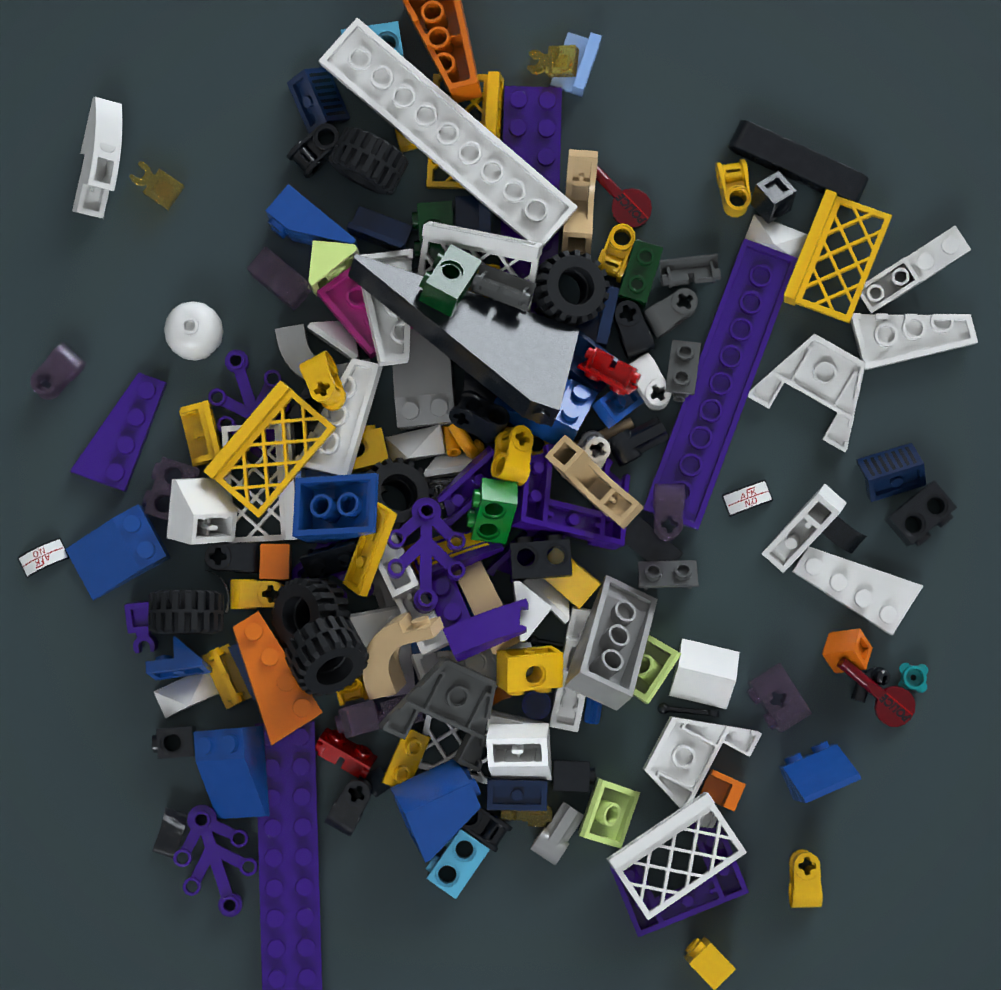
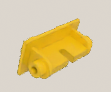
[202,643,252,710]
[382,728,431,787]

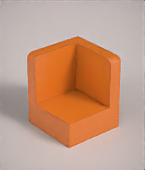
[259,543,292,581]
[822,628,873,673]
[700,769,746,811]

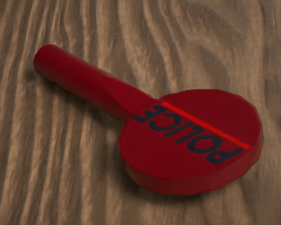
[596,165,652,229]
[837,657,916,727]

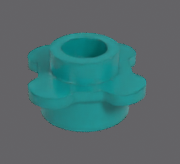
[898,663,928,693]

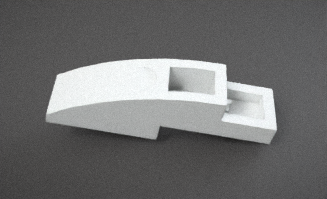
[72,97,122,219]
[860,226,971,314]

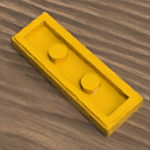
[343,502,397,597]

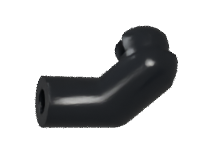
[851,667,890,703]

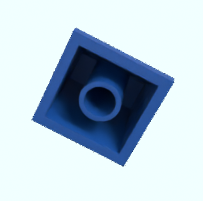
[390,759,481,863]

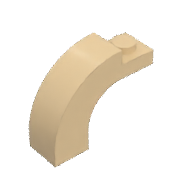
[561,149,598,255]
[545,435,644,530]
[453,561,520,655]
[362,611,444,700]

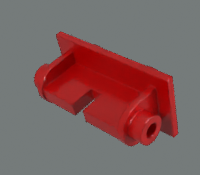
[577,347,641,395]
[315,728,378,779]

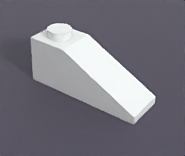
[762,484,846,573]

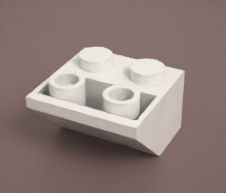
[167,478,237,545]
[486,723,552,780]

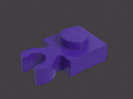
[124,601,158,653]

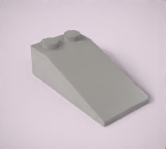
[392,329,457,431]
[565,575,658,711]

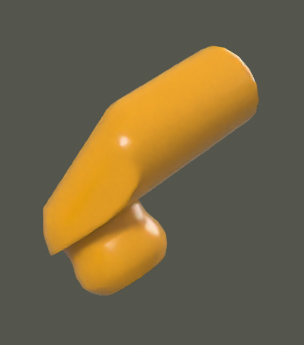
[448,424,485,459]
[442,425,461,457]

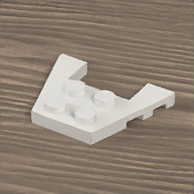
[748,333,866,452]
[642,716,762,828]

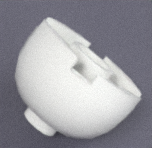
[164,301,224,361]

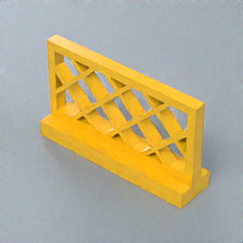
[426,71,504,189]
[783,189,892,324]
[203,381,336,518]

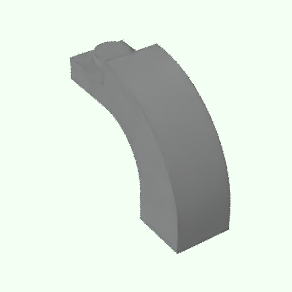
[275,324,371,383]

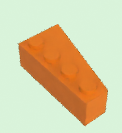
[402,0,483,103]
[233,611,323,746]

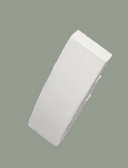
[378,535,449,657]
[549,606,591,732]

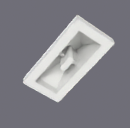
[745,214,808,258]
[307,321,360,361]
[385,424,447,463]
[424,445,473,479]
[523,579,570,625]
[154,673,219,718]

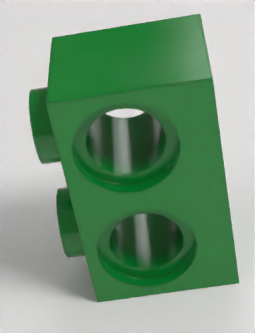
[466,478,518,544]

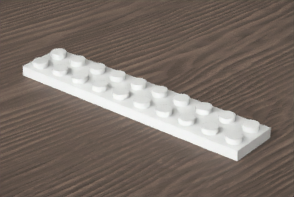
[318,18,578,247]

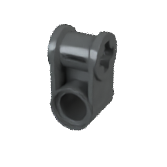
[642,288,698,339]

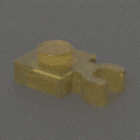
[527,45,579,78]
[129,161,185,210]
[501,806,552,827]

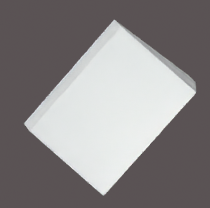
[512,581,553,643]
[669,638,740,709]

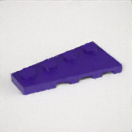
[69,372,167,492]

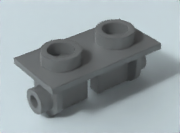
[660,254,721,288]
[472,263,537,312]
[665,340,701,402]
[638,560,699,590]

